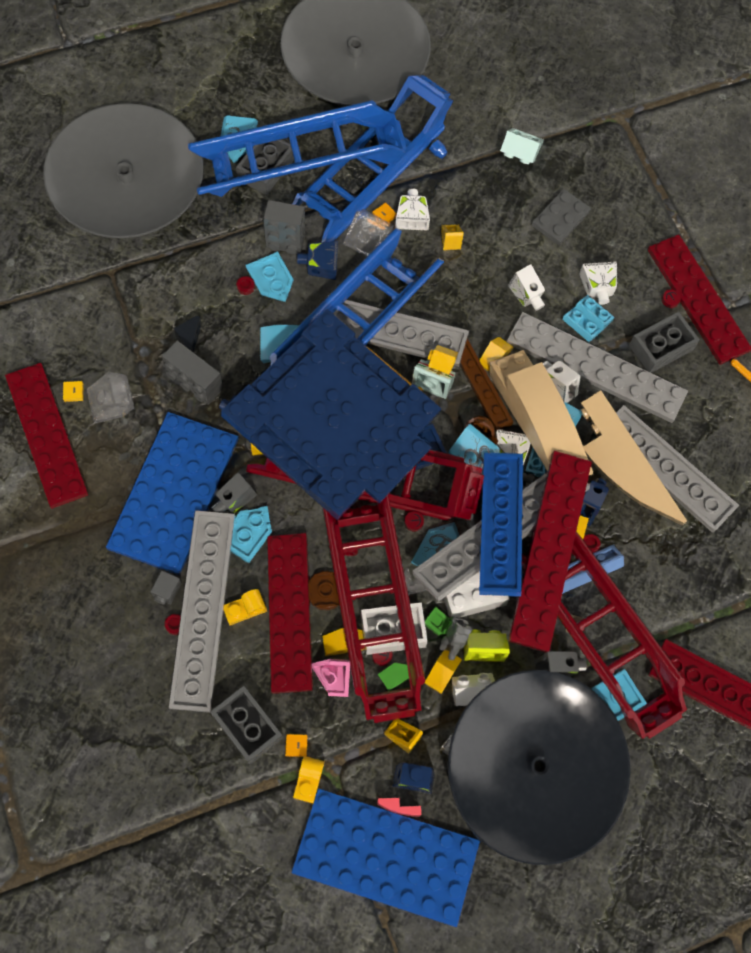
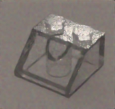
[343,209,394,257]
[86,372,134,423]

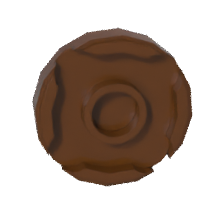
[309,571,340,611]

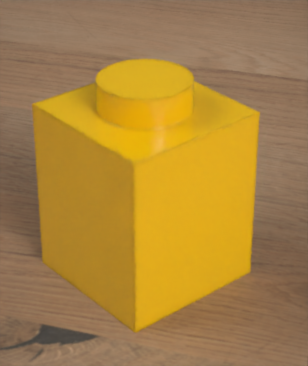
[427,345,458,374]

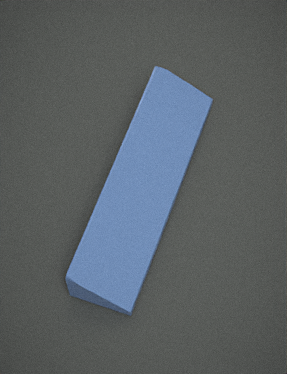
[562,545,624,594]

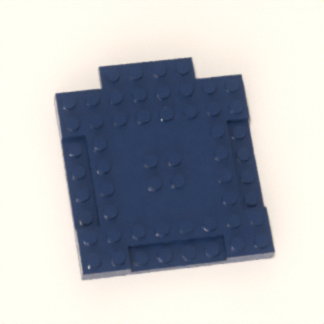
[221,309,442,520]

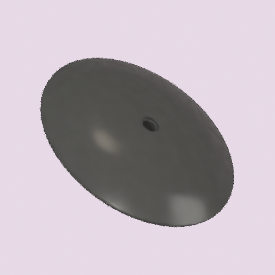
[281,0,431,105]
[43,104,203,238]

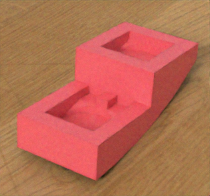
[377,798,421,817]

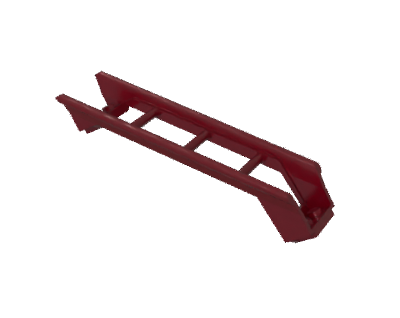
[246,450,484,521]
[323,495,425,723]
[522,531,687,739]

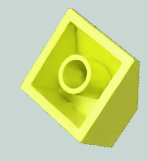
[464,630,510,662]

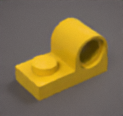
[224,589,267,626]
[293,756,325,804]

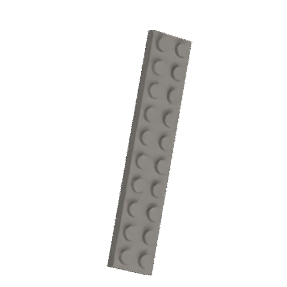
[507,312,688,423]
[412,472,590,602]
[169,511,235,713]

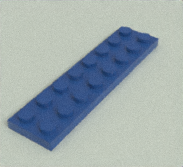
[479,453,523,596]

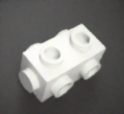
[452,673,495,706]

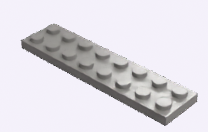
[328,295,469,367]
[616,405,739,533]

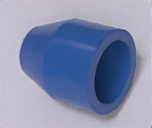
[429,139,447,159]

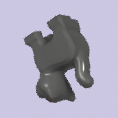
[439,616,472,660]

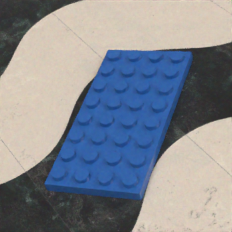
[106,412,239,575]
[292,789,480,927]

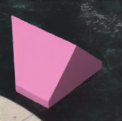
[312,659,350,697]

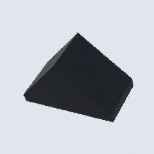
[174,316,202,353]

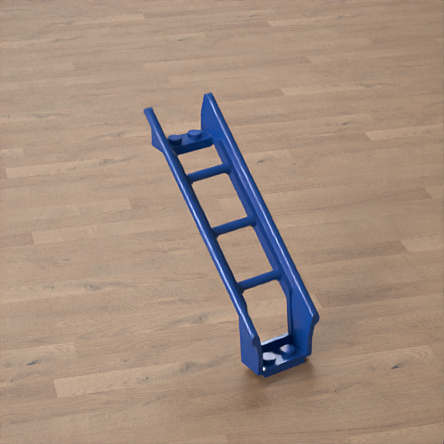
[292,75,453,242]
[188,100,407,197]
[270,227,444,366]

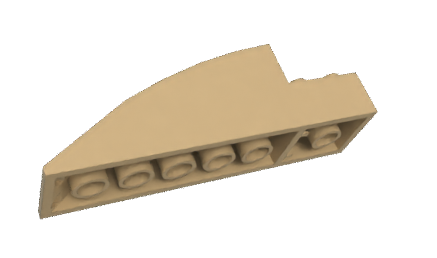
[490,350,593,475]
[580,391,687,525]

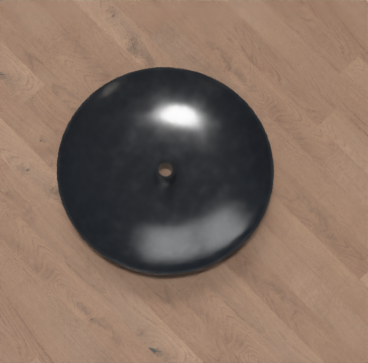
[448,670,631,865]

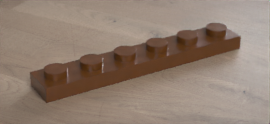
[460,339,513,432]

